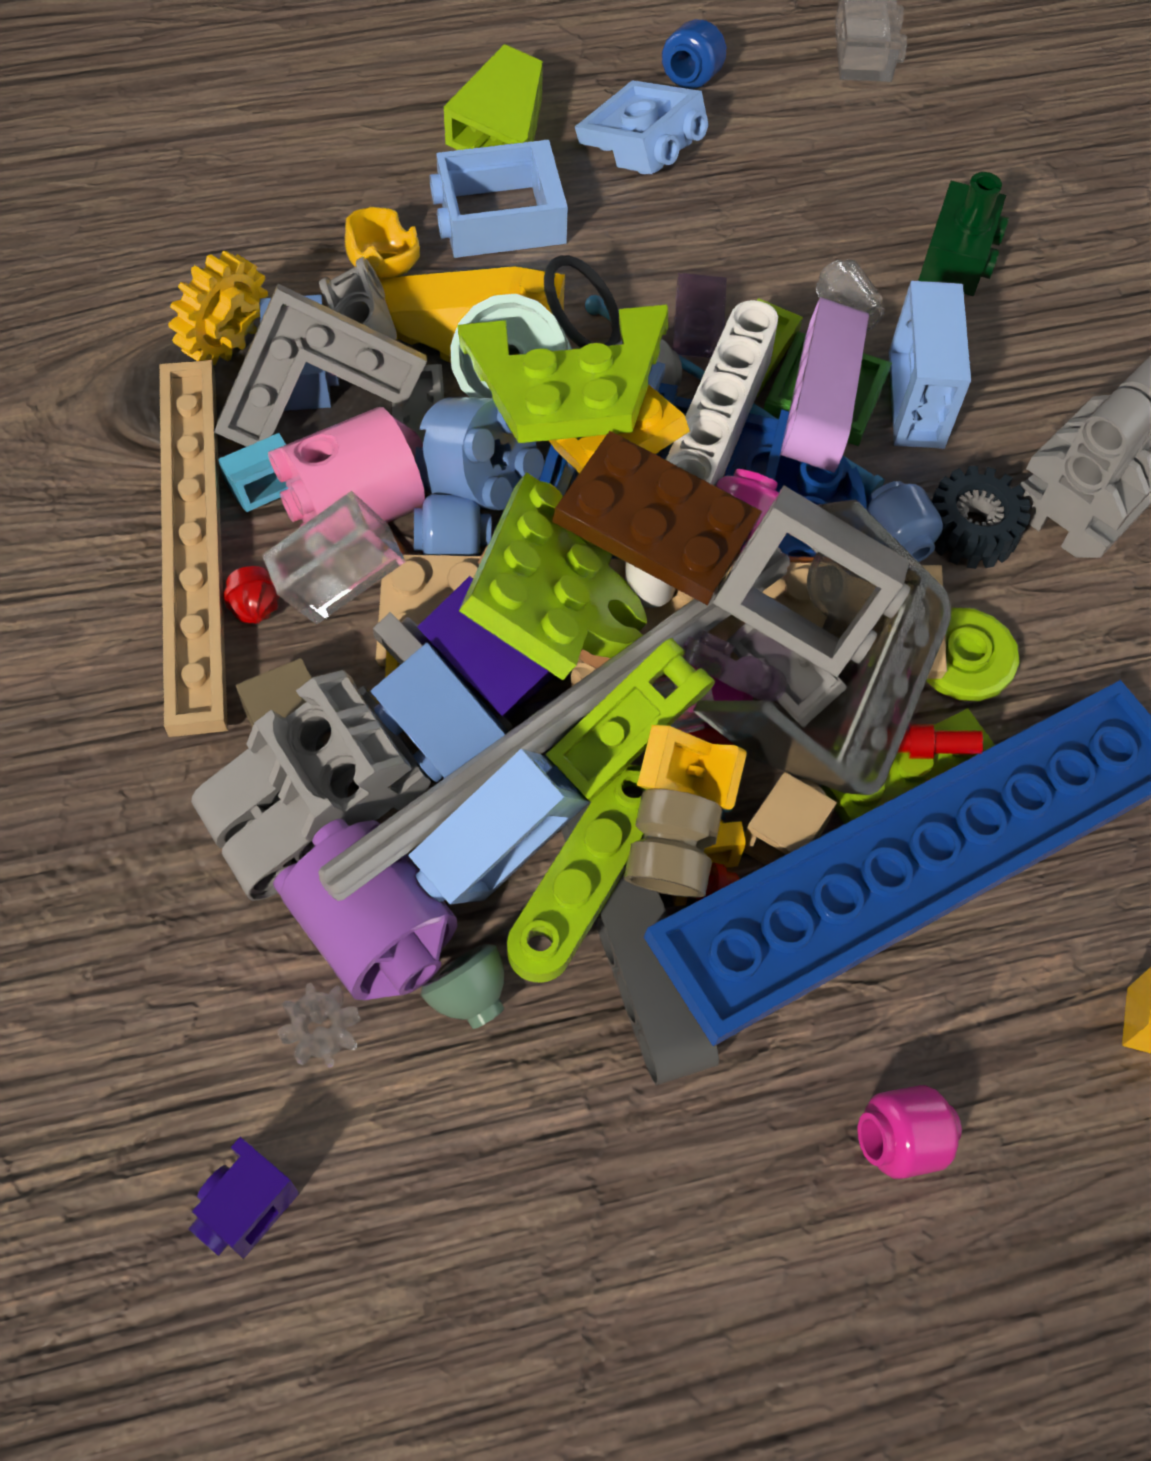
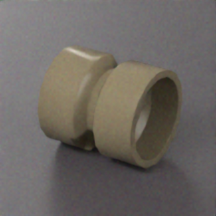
[624,789,723,898]

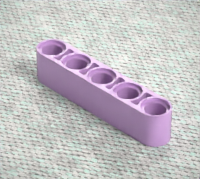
[780,297,869,472]

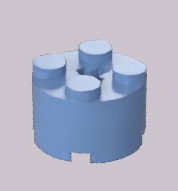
[415,397,544,510]

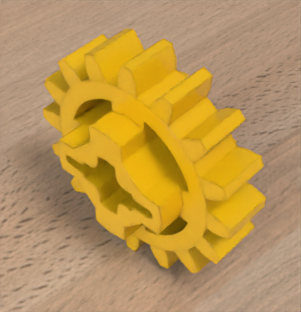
[168,251,268,365]

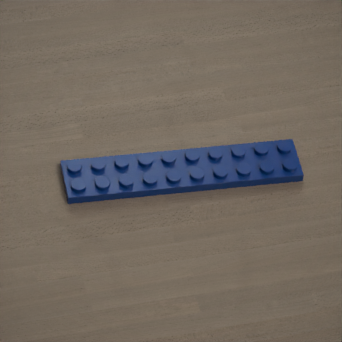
[643,680,1151,1047]

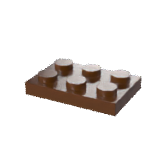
[552,431,762,606]

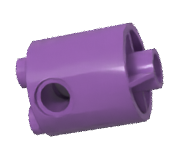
[273,819,457,1001]

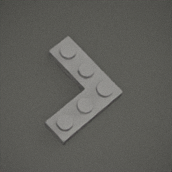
[214,284,427,447]

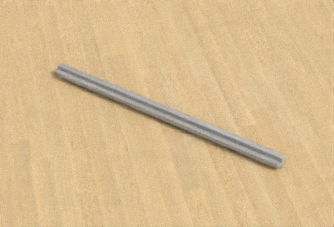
[318,547,790,901]

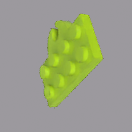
[459,472,647,680]

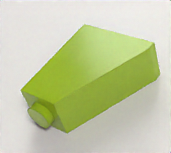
[443,44,543,150]

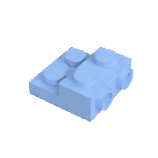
[575,80,709,174]

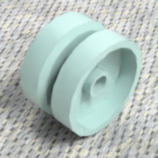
[450,294,572,398]

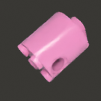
[268,407,425,554]

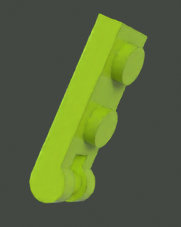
[546,638,715,802]

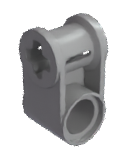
[319,256,397,340]

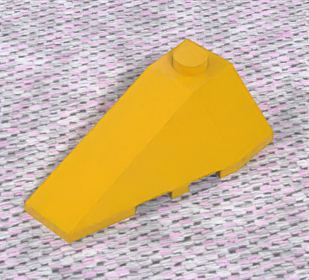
[379,266,565,363]

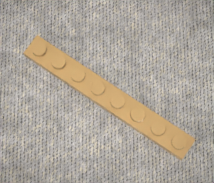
[159,360,228,737]

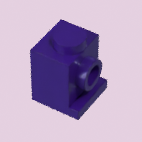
[188,1137,299,1259]

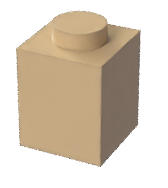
[743,772,837,865]

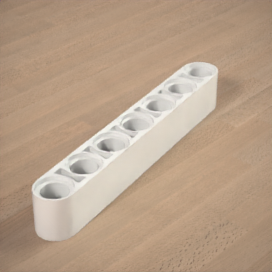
[625,300,778,608]

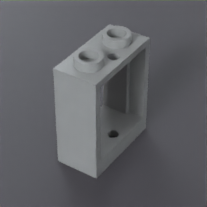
[713,486,911,677]

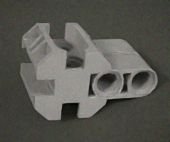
[1020,356,1151,558]
[191,670,431,901]

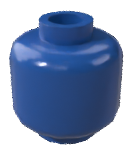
[662,19,727,89]

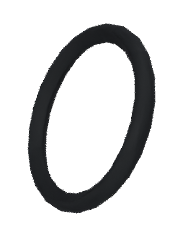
[544,255,621,348]

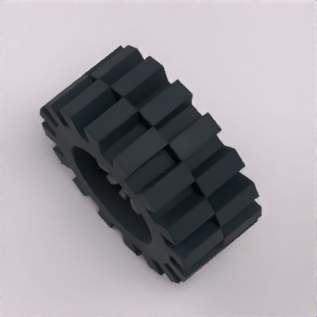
[931,466,1031,569]

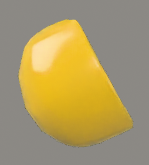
[345,207,420,279]

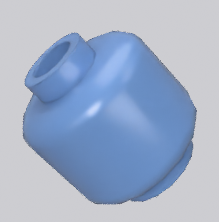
[864,481,943,564]
[414,494,492,556]

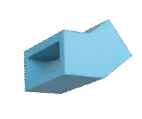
[218,433,288,512]

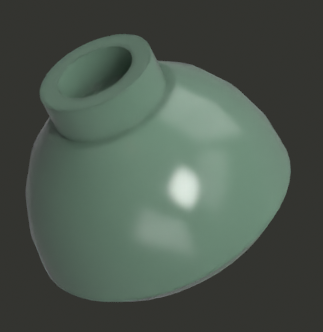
[420,944,505,1029]

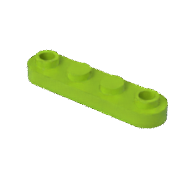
[507,765,647,983]

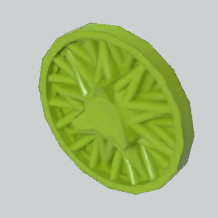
[923,607,1020,701]

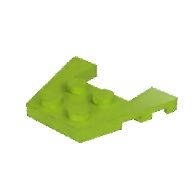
[457,304,668,443]

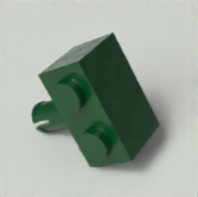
[918,172,1009,296]

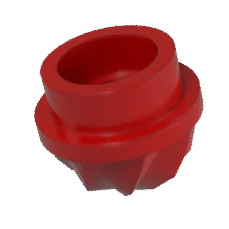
[223,566,280,624]

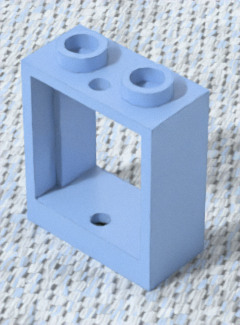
[429,140,568,258]
[889,281,971,449]
[408,749,590,904]

